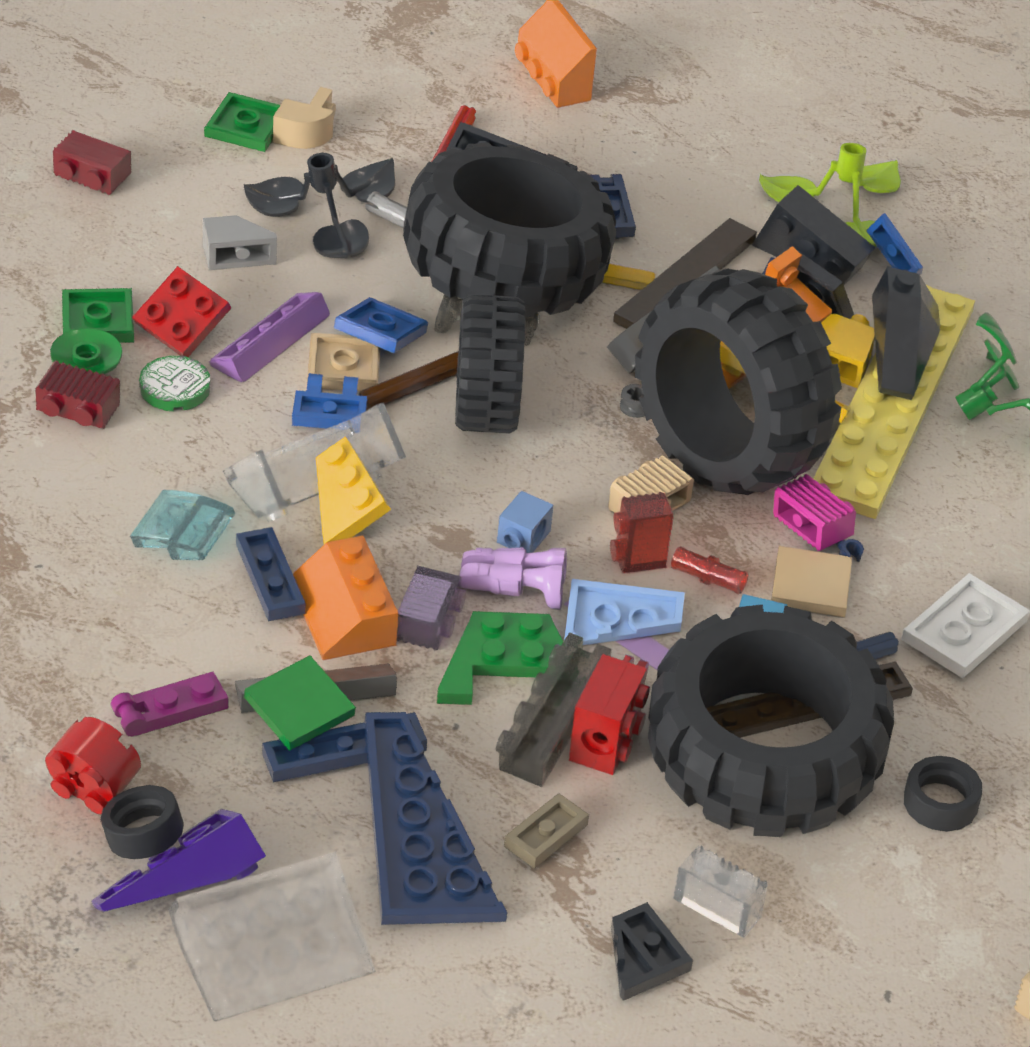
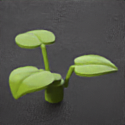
[759,143,901,247]

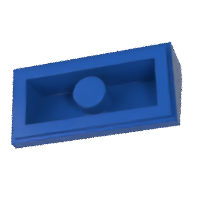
[866,213,923,275]

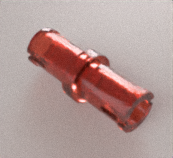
[671,546,748,594]

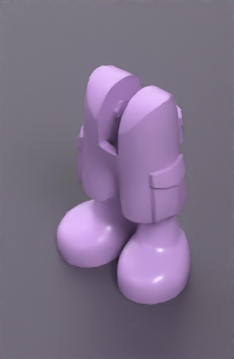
[458,547,567,610]

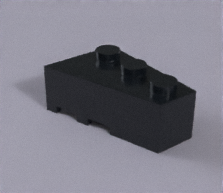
[752,185,876,285]

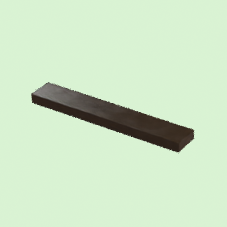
[613,218,757,329]
[707,661,913,738]

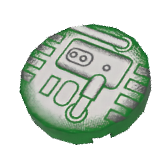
[139,355,211,411]

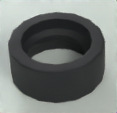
[904,755,982,832]
[100,785,184,860]

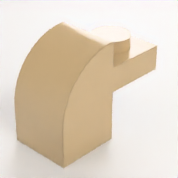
[273,87,336,149]

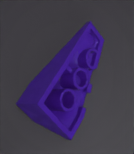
[91,809,266,912]

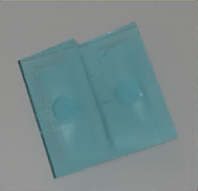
[130,490,236,560]

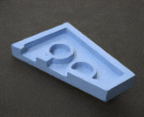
[564,579,685,648]

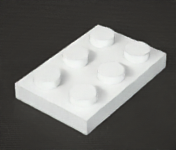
[901,573,1030,678]

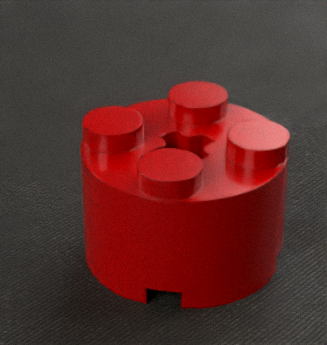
[45,717,141,814]

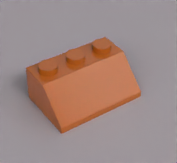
[515,0,597,108]
[293,535,398,660]

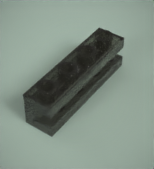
[496,632,612,787]

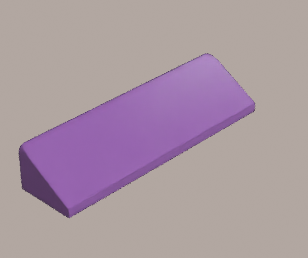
[209,292,330,382]

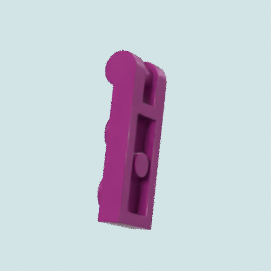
[110,671,229,737]

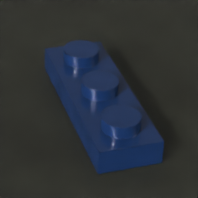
[236,527,306,622]

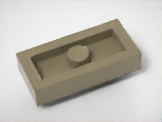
[504,793,589,869]

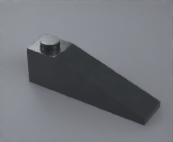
[872,266,940,400]

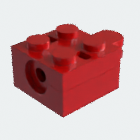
[568,654,650,775]

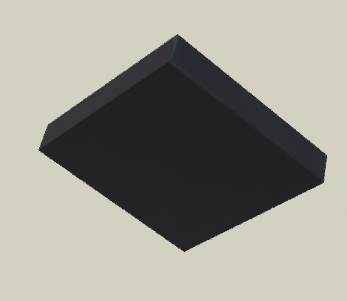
[797,250,854,319]

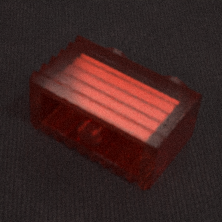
[610,492,674,573]

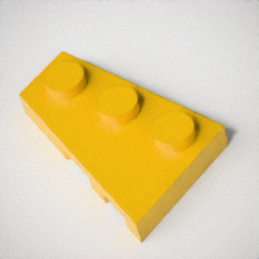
[316,436,391,545]

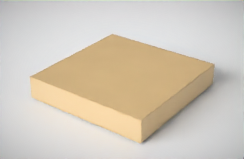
[307,333,380,391]
[771,546,852,618]

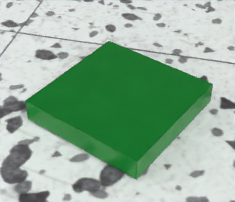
[204,92,280,152]
[62,288,134,343]
[244,655,356,751]

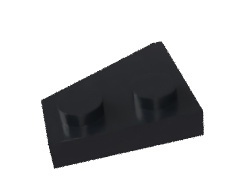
[611,902,693,1001]

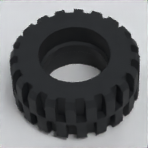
[455,294,525,434]

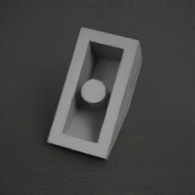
[203,215,277,270]

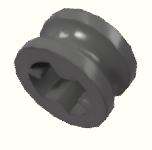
[620,384,645,418]

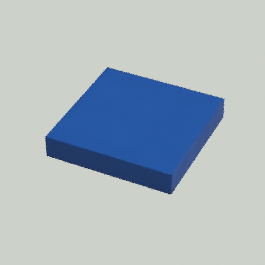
[334,297,429,353]

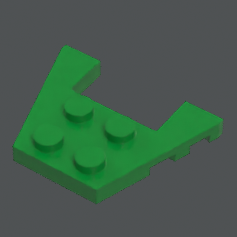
[437,611,586,709]

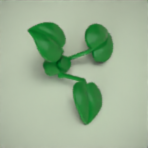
[955,312,1030,420]

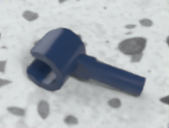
[836,539,864,562]

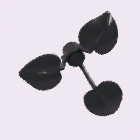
[244,152,395,258]

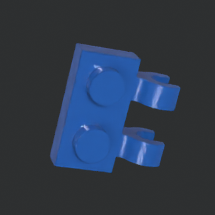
[292,373,367,432]

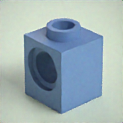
[497,491,554,553]

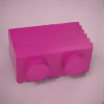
[773,474,856,551]

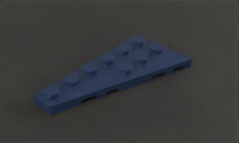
[364,712,508,925]

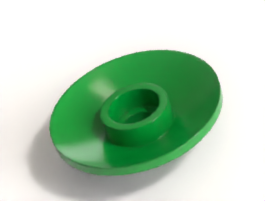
[50,328,122,375]

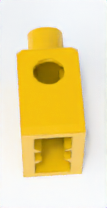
[821,314,875,389]

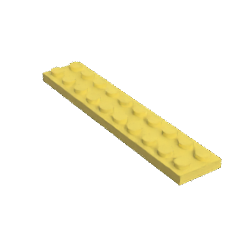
[813,285,975,519]

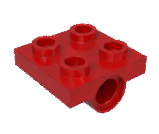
[132,266,231,357]

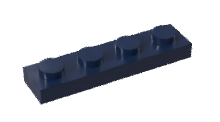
[262,712,427,782]

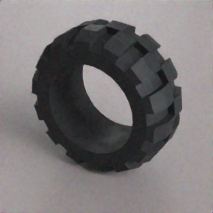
[403,143,616,317]
[635,268,842,495]
[648,604,894,837]

